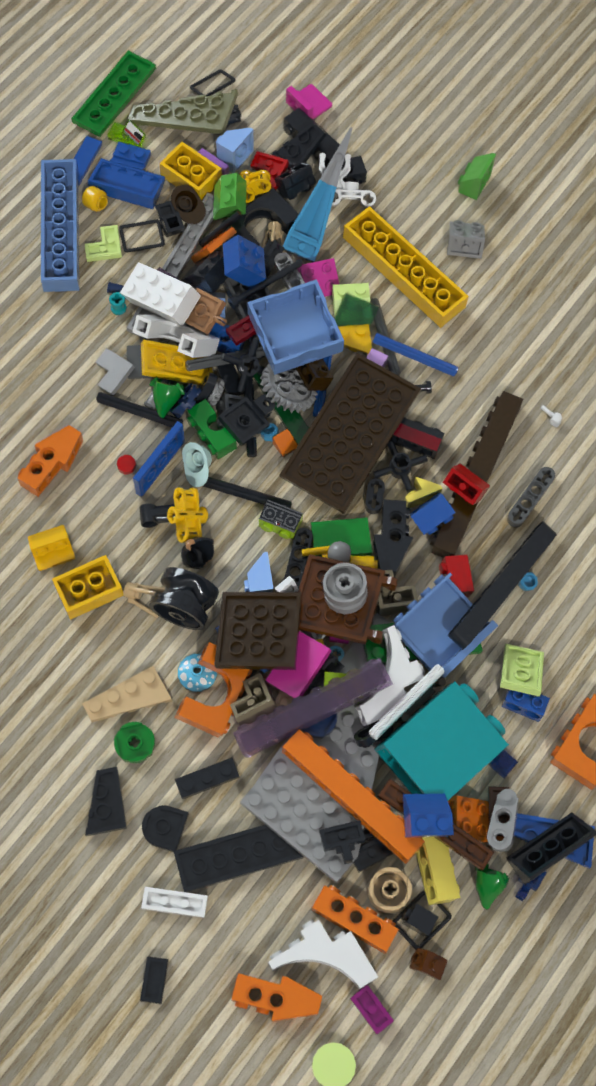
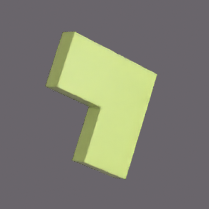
[85,225,122,262]

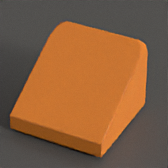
[273,429,298,457]

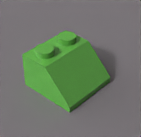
[458,153,496,200]
[213,173,247,220]

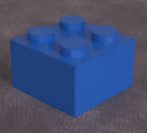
[223,235,266,288]

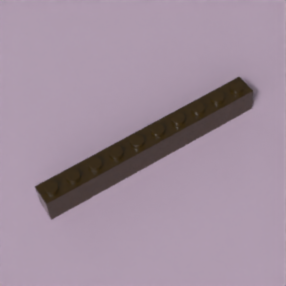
[430,391,523,558]

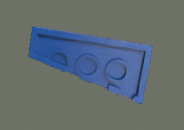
[514,813,595,869]

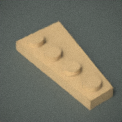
[82,666,172,722]

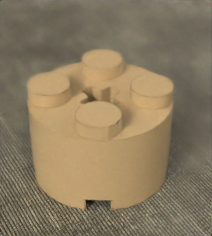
[368,867,412,914]

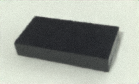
[140,956,169,1004]

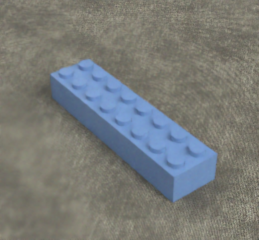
[41,159,79,292]

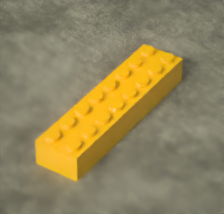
[343,206,469,328]

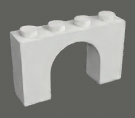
[132,314,220,358]

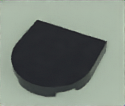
[142,805,189,852]

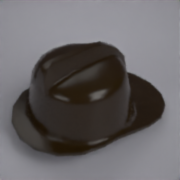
[171,185,206,224]

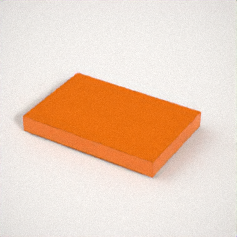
[191,227,237,263]

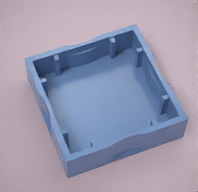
[247,279,344,375]

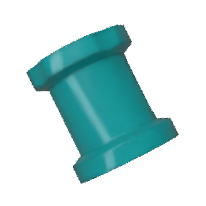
[109,292,127,315]

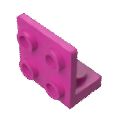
[286,84,332,120]
[297,258,339,297]

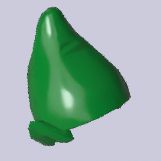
[149,377,185,418]
[475,864,510,910]

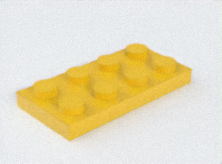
[141,339,213,385]

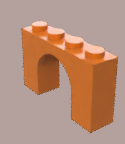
[175,642,253,737]
[550,693,596,790]

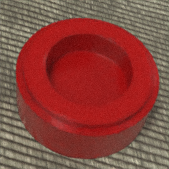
[117,455,136,474]

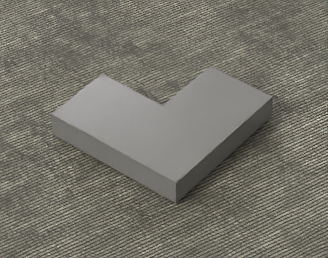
[96,348,135,396]

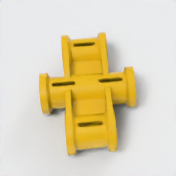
[239,170,271,203]
[167,487,208,543]

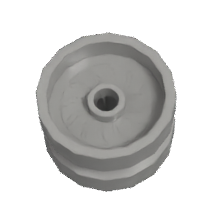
[323,563,368,614]

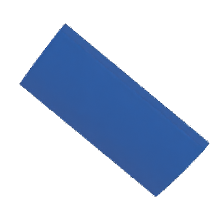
[88,158,165,209]

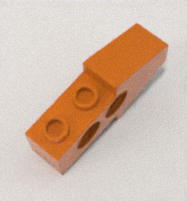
[17,425,83,497]
[231,973,322,1022]

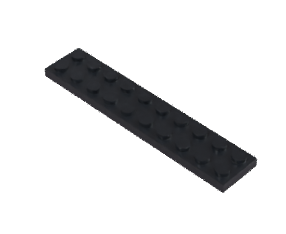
[174,825,375,893]

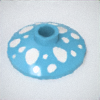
[178,654,217,692]

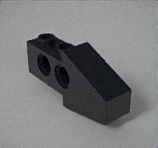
[373,499,413,578]

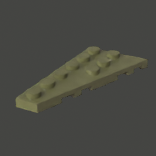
[128,89,238,134]

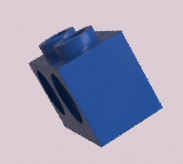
[502,690,550,722]

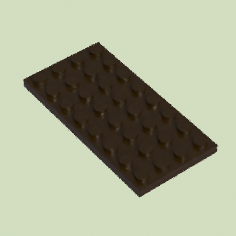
[279,353,421,514]

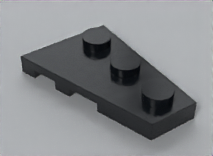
[271,122,327,170]
[85,767,127,837]

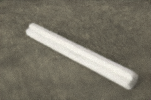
[369,664,445,740]

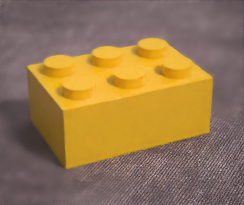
[159,142,222,201]
[52,555,123,620]

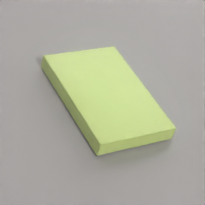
[500,644,544,697]

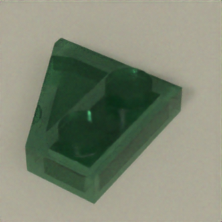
[334,292,379,326]

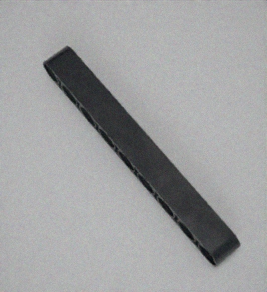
[448,521,557,650]

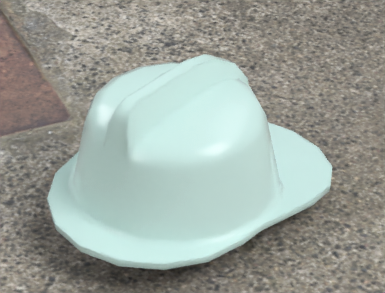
[182,442,212,487]

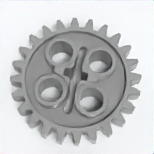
[260,364,318,413]

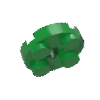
[114,722,155,763]

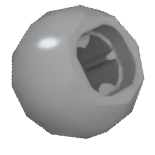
[328,541,351,562]

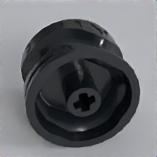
[149,567,219,630]

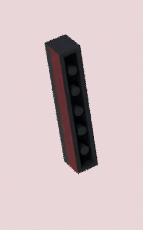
[390,417,444,460]

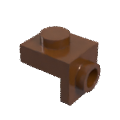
[410,948,448,981]

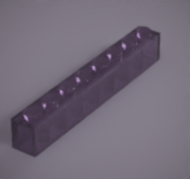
[233,658,393,758]

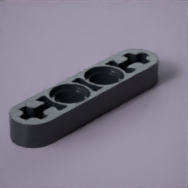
[284,528,312,589]

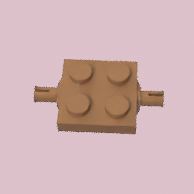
[185,288,227,335]

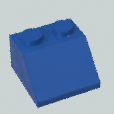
[410,492,456,535]
[403,793,454,838]

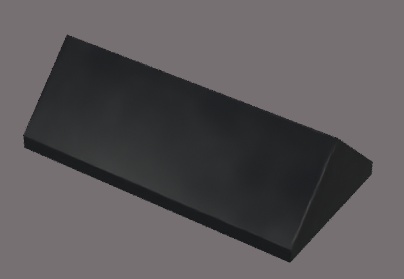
[506,812,596,885]

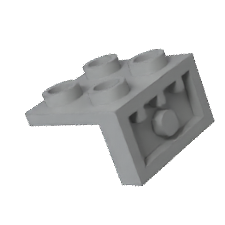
[447,220,485,259]

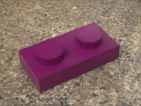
[350,985,394,1035]

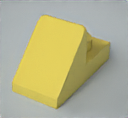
[404,477,442,509]

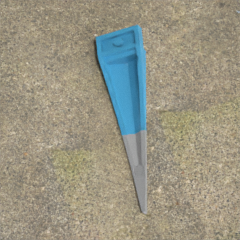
[283,127,352,262]

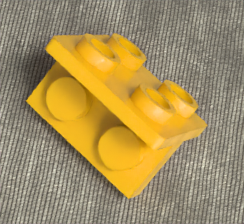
[28,525,75,571]

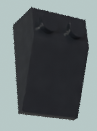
[180,250,228,293]

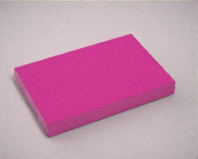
[265,631,332,701]

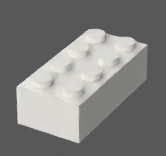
[120,262,201,327]

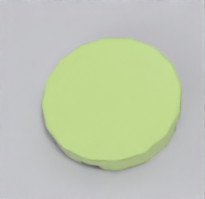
[312,1042,356,1086]

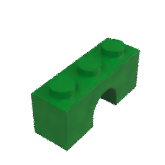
[186,399,237,460]

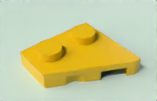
[338,323,372,356]

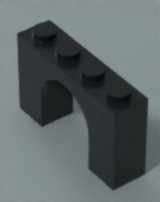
[221,188,299,246]

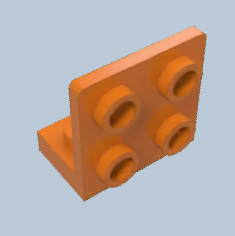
[448,795,489,843]

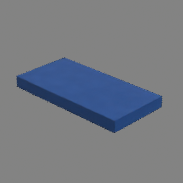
[133,421,185,497]

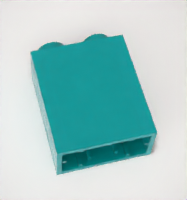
[374,682,509,800]

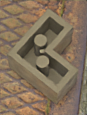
[376,570,418,616]
[230,673,280,733]

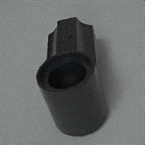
[139,504,175,528]

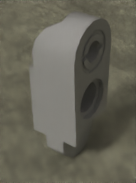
[487,789,519,852]

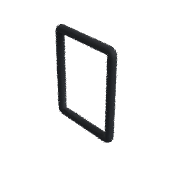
[190,69,236,96]
[119,219,165,253]
[393,889,452,950]

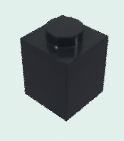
[402,903,438,937]

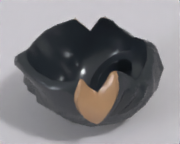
[181,537,214,569]

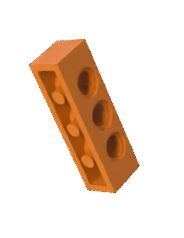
[311,885,399,954]

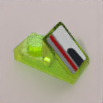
[107,119,146,147]

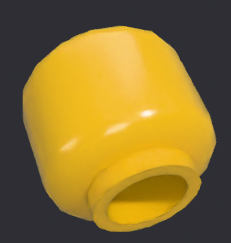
[82,186,108,212]

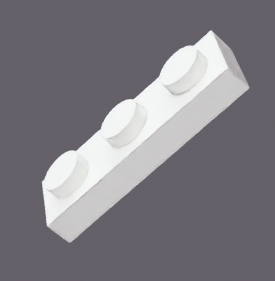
[141,887,208,918]

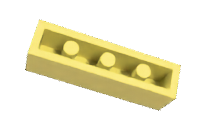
[416,837,461,906]

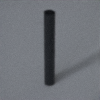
[199,211,242,247]

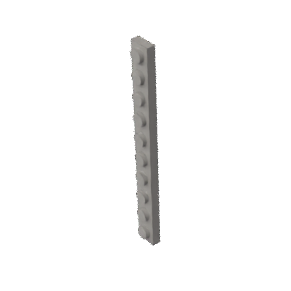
[127,192,214,337]

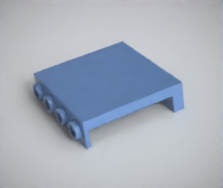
[392,573,498,678]

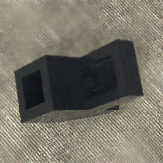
[155,201,184,237]

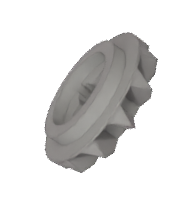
[207,378,224,407]

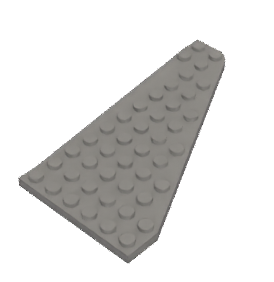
[240,613,403,884]

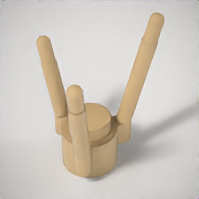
[261,221,287,253]
[123,582,165,618]

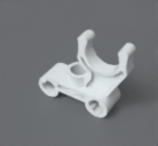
[319,153,376,208]

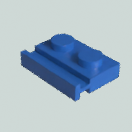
[110,142,151,170]

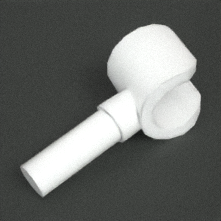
[541,405,562,427]

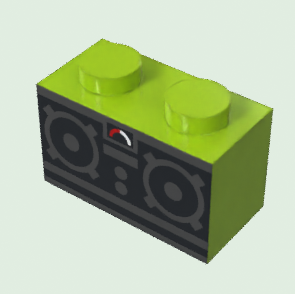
[259,500,303,540]

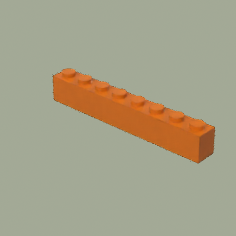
[282,729,425,864]

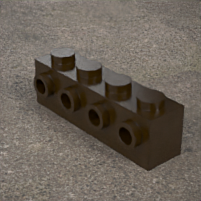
[296,358,334,391]

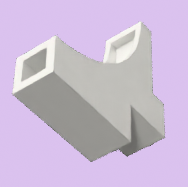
[355,625,425,726]
[268,919,378,990]

